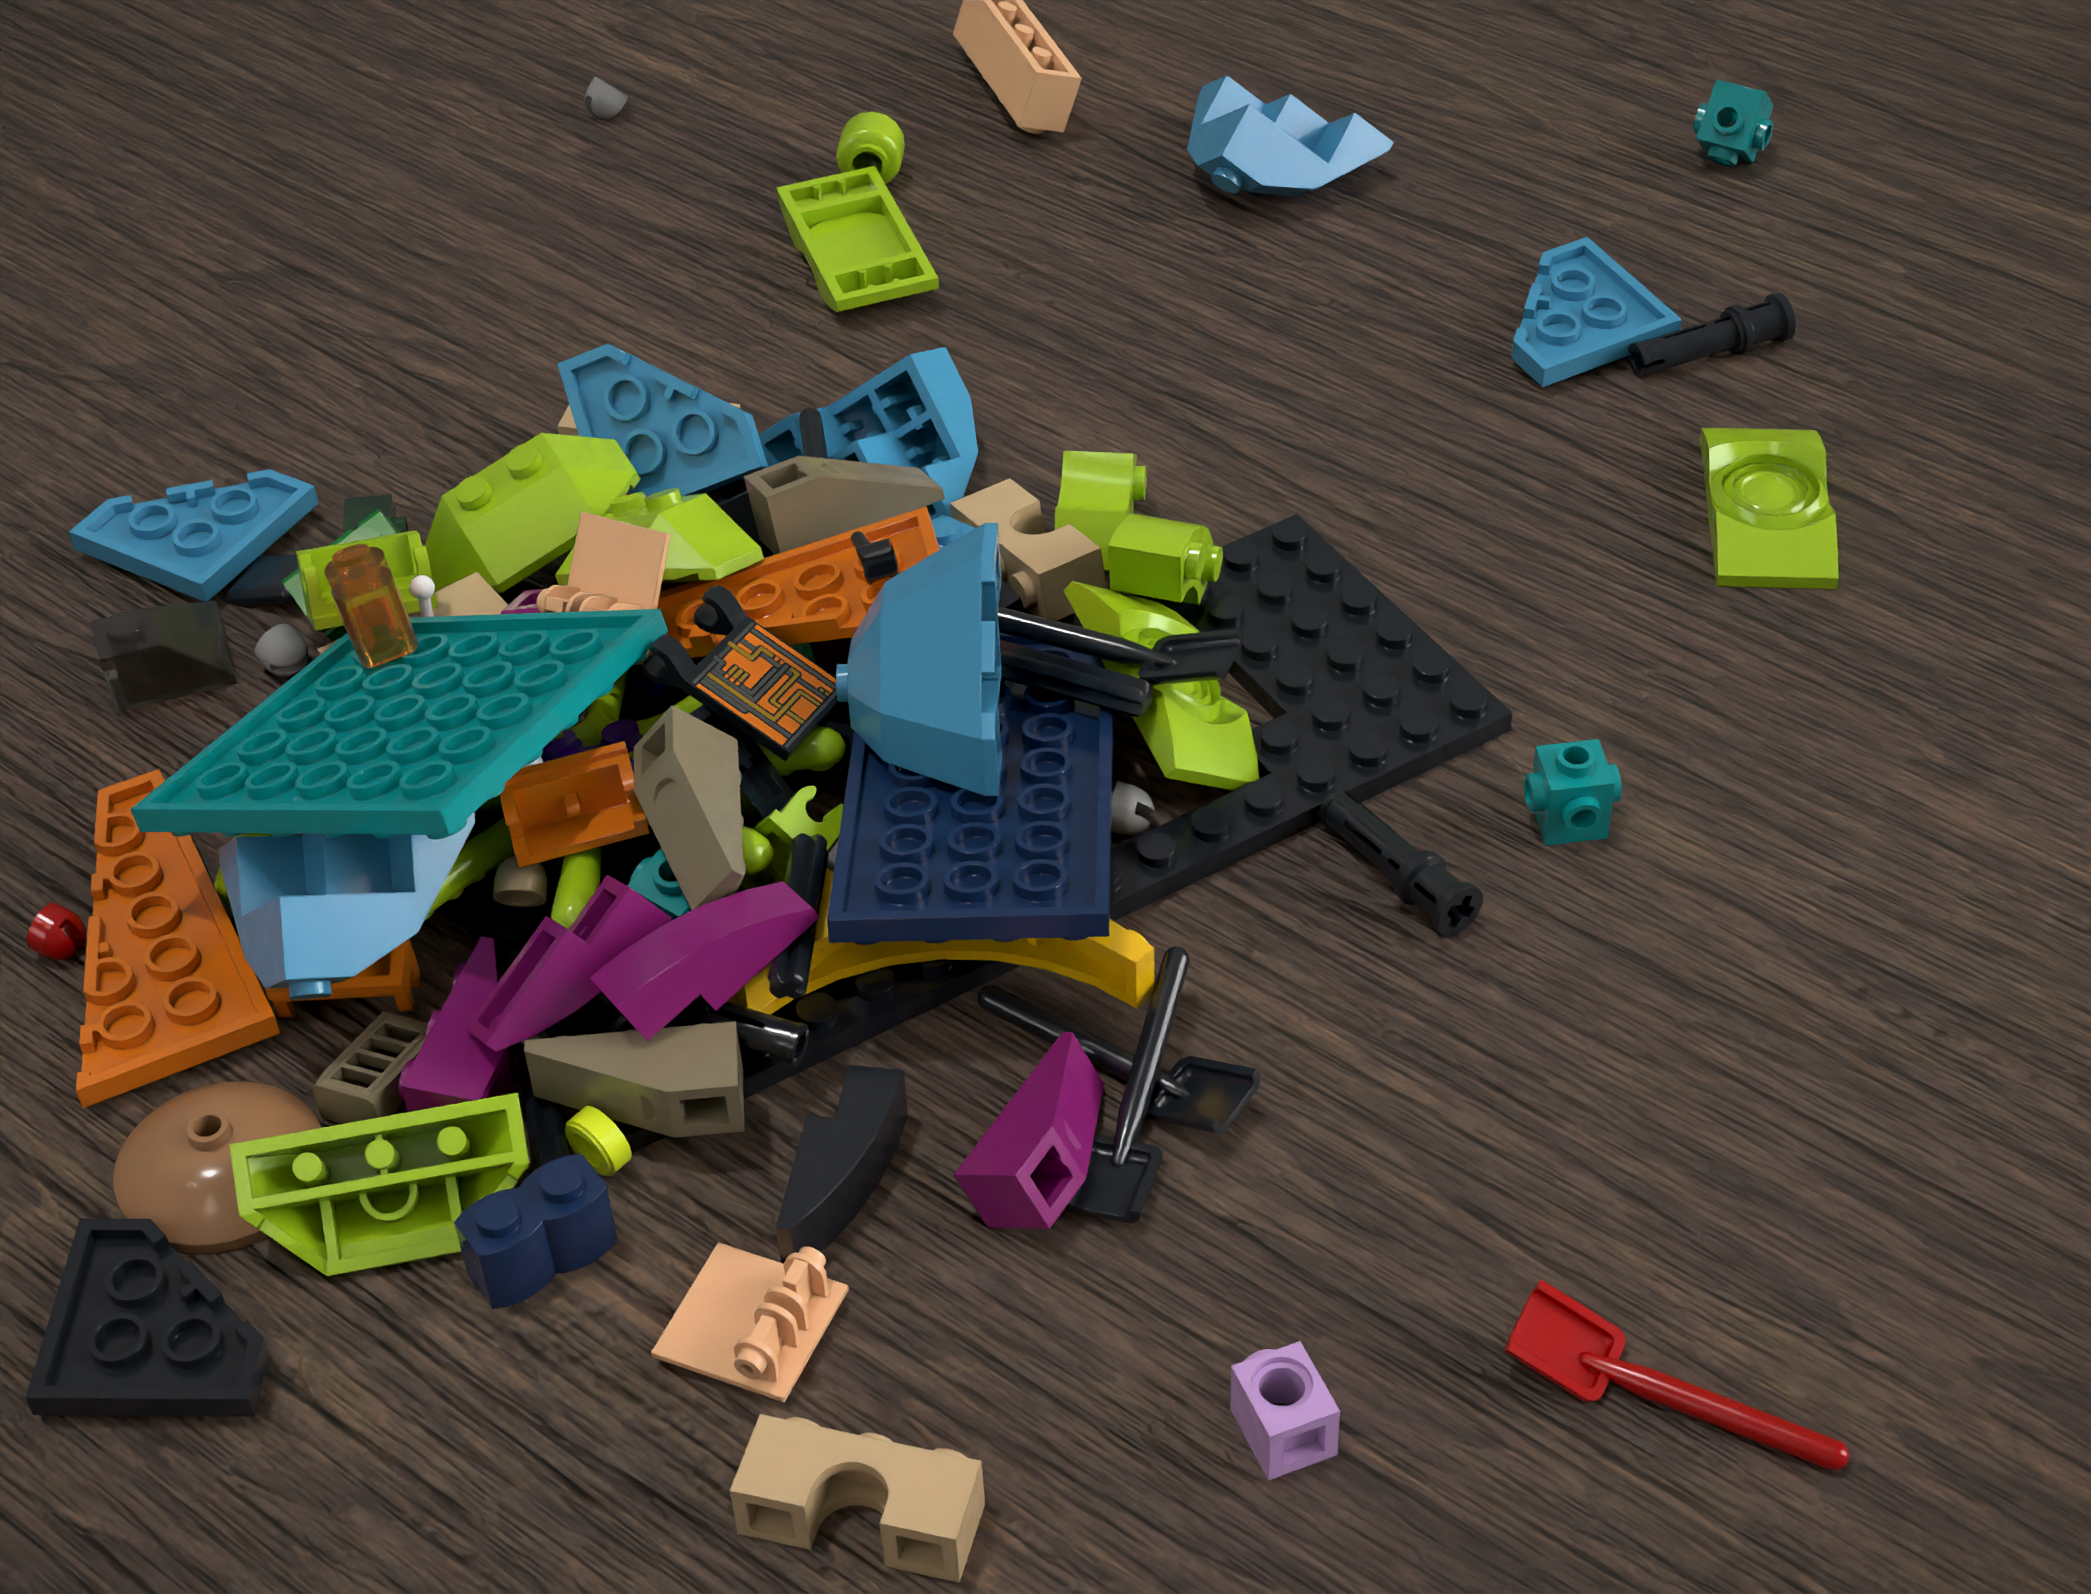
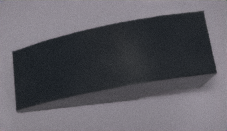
[776,1065,908,1264]

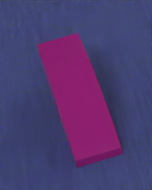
[465,875,671,1052]
[590,881,820,1042]

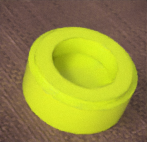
[565,1106,632,1176]

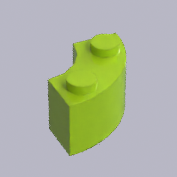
[1055,451,1147,570]
[1108,513,1223,605]

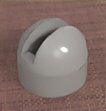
[585,76,629,120]
[255,624,309,677]
[1111,781,1154,836]

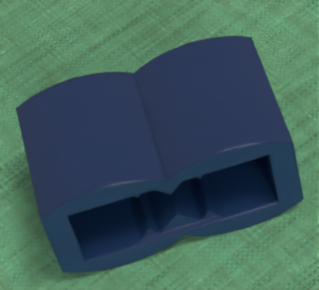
[454,1154,617,1309]

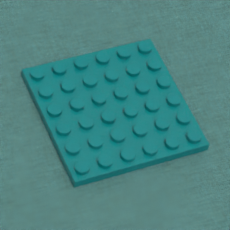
[130,609,668,839]

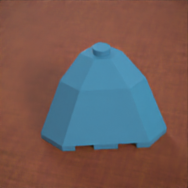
[1187,75,1394,197]
[759,347,978,520]
[836,523,1002,796]
[218,813,475,999]

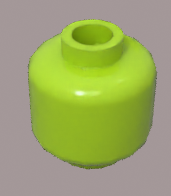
[836,111,905,184]

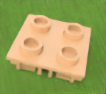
[536,512,671,658]
[651,1242,849,1403]

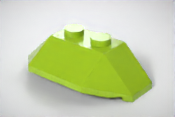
[425,433,641,593]
[555,488,764,586]
[229,1093,530,1277]

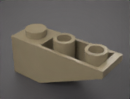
[744,456,945,555]
[634,705,746,911]
[524,1021,745,1138]

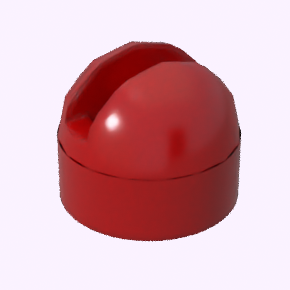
[27,902,87,960]

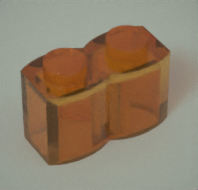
[324,544,418,668]

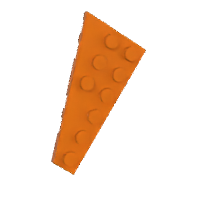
[636,506,940,665]
[76,769,280,1109]

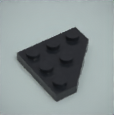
[26,1218,269,1417]

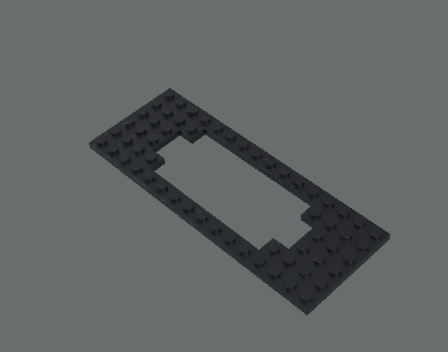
[449,514,1512,1153]

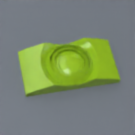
[776,166,939,312]
[1700,428,1839,589]
[1063,581,1260,791]

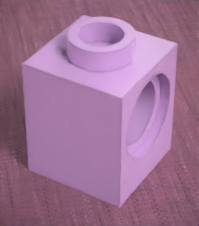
[1230,1341,1340,1481]

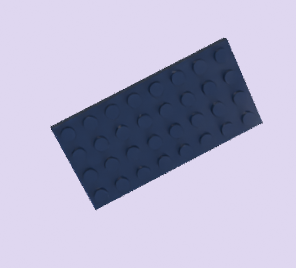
[827,627,1114,945]

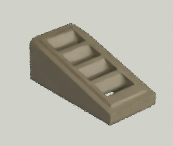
[312,1011,428,1124]

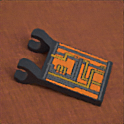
[641,585,840,762]

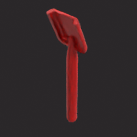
[1504,1279,1850,1471]

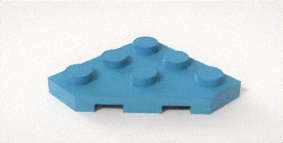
[1511,237,1682,387]
[557,344,768,496]
[69,469,319,602]

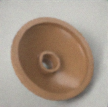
[113,1081,321,1254]

